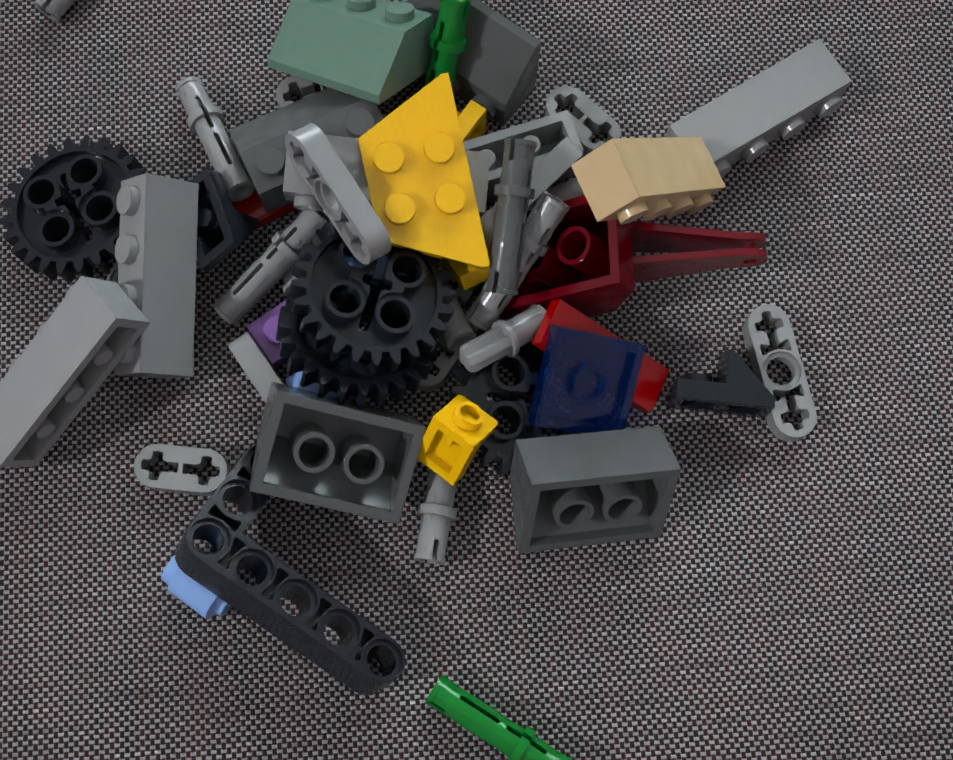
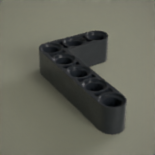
[175,442,405,695]

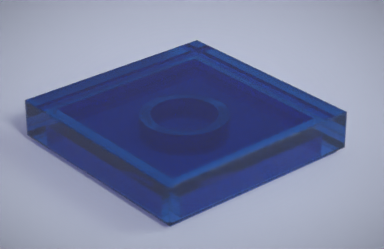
[527,324,646,433]

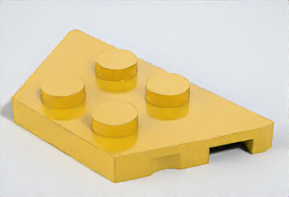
[358,72,490,269]

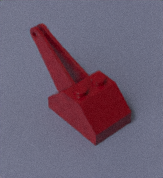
[501,195,768,319]

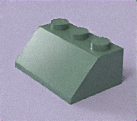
[267,0,434,105]

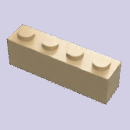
[571,137,726,225]

